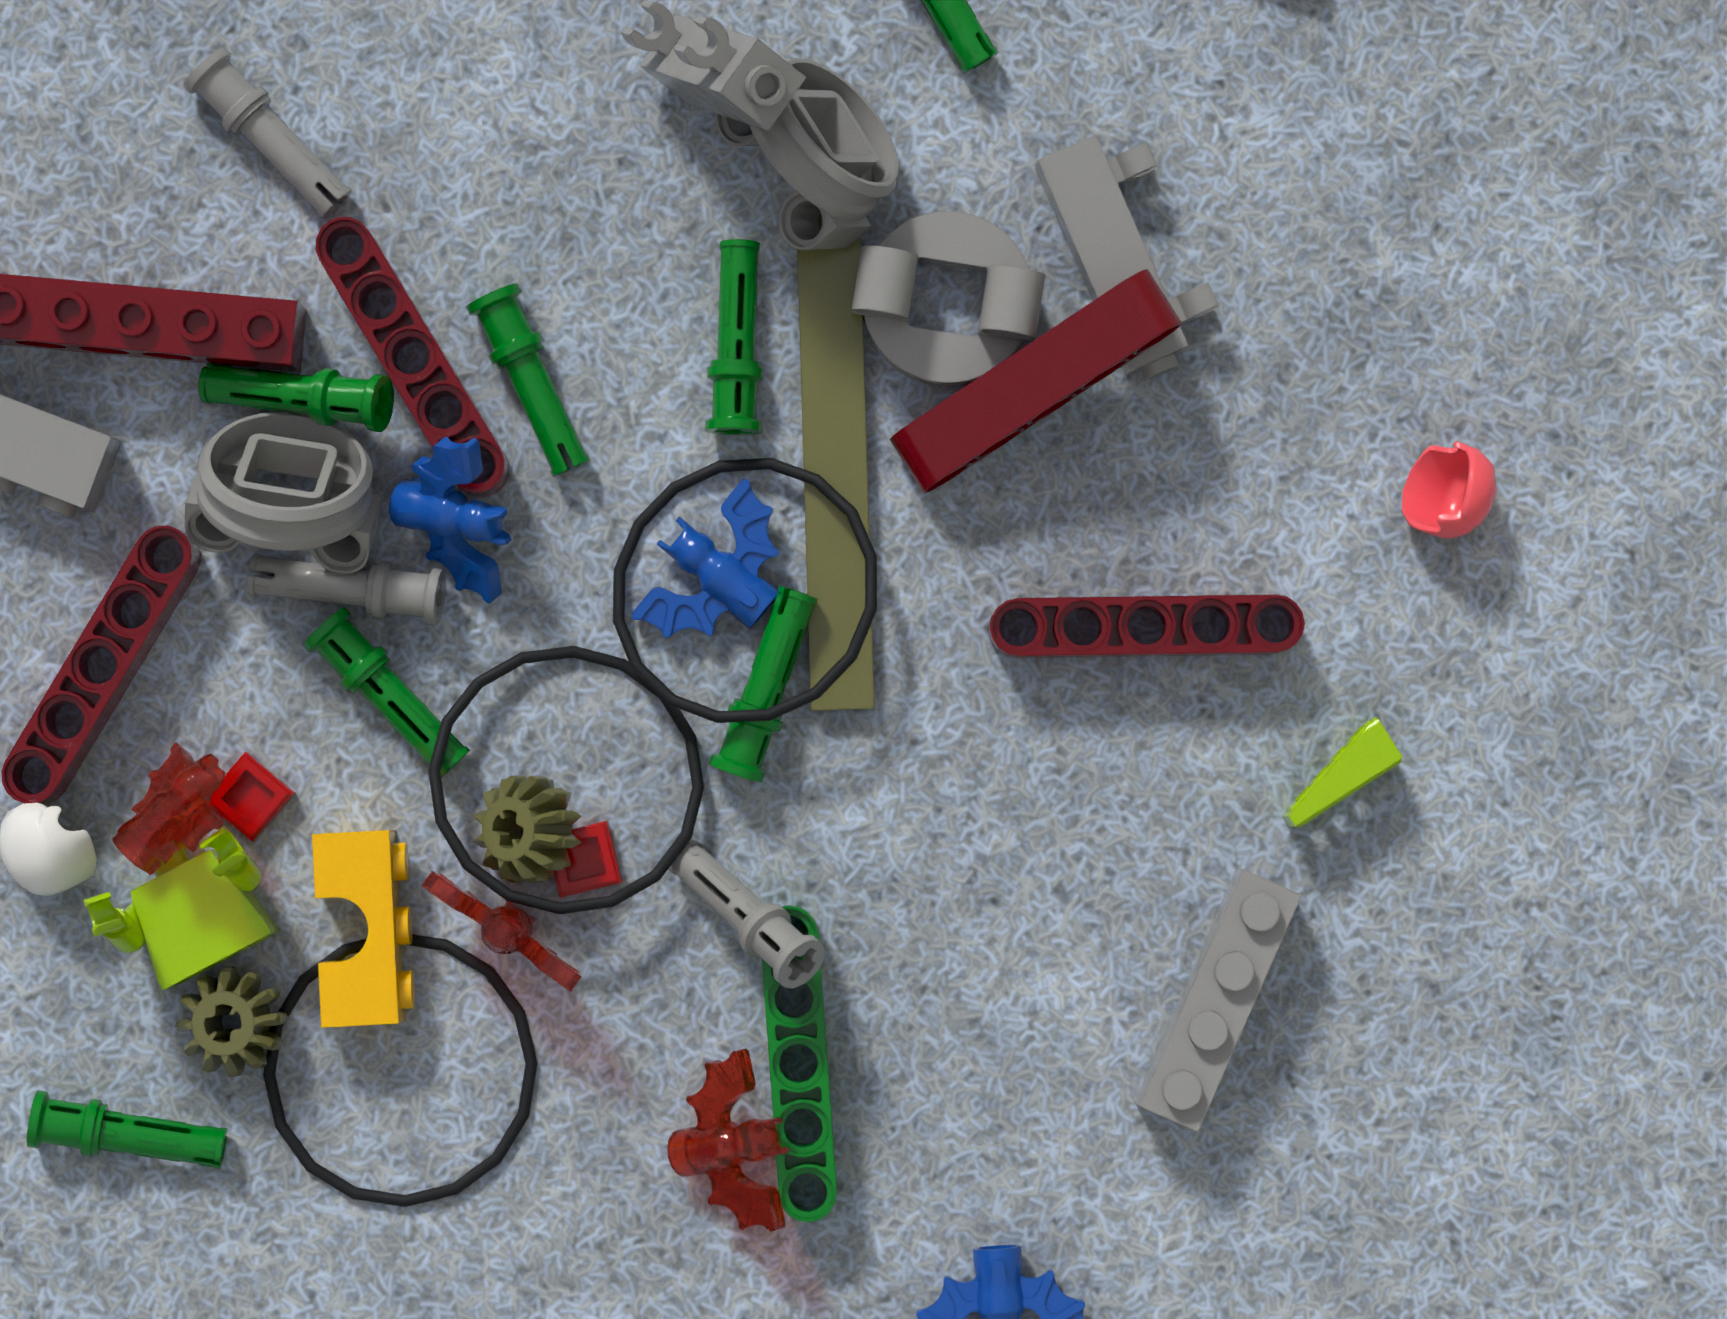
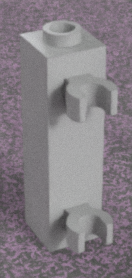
[621,0,807,131]
[1035,135,1219,381]

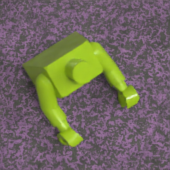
[83,826,280,990]

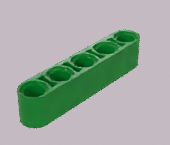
[762,905,837,1222]

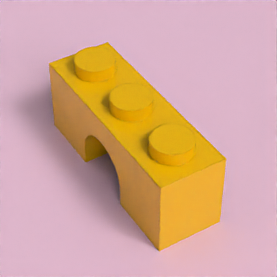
[312,830,415,1028]

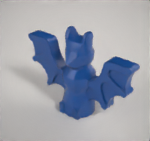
[389,437,512,604]
[631,479,780,638]
[916,1244,1085,1319]

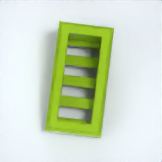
[1283,717,1403,828]

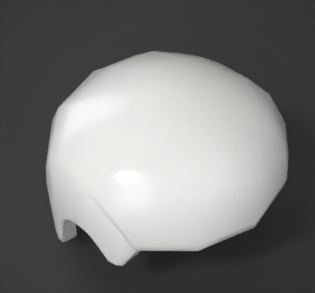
[0,800,97,896]

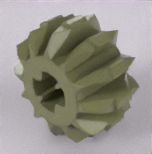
[472,776,582,883]
[175,967,288,1077]

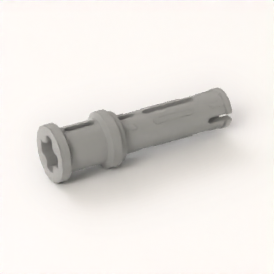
[183,47,352,219]
[247,554,446,626]
[669,839,825,989]

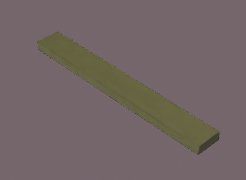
[797,212,874,711]

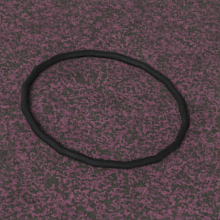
[613,458,877,723]
[428,646,704,914]
[263,934,537,1207]

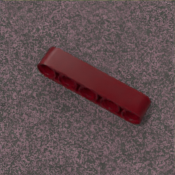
[315,217,509,497]
[890,269,1182,494]
[1,525,201,804]
[988,594,1305,658]

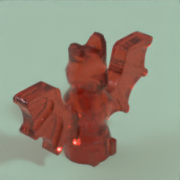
[112,742,225,875]
[422,870,582,992]
[667,1048,789,1232]

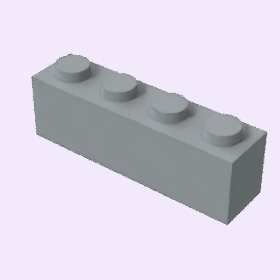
[0,395,122,518]
[1134,868,1302,1132]

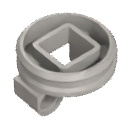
[715,58,899,250]
[851,211,1046,386]
[185,412,382,574]

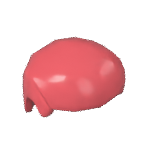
[1402,441,1497,539]

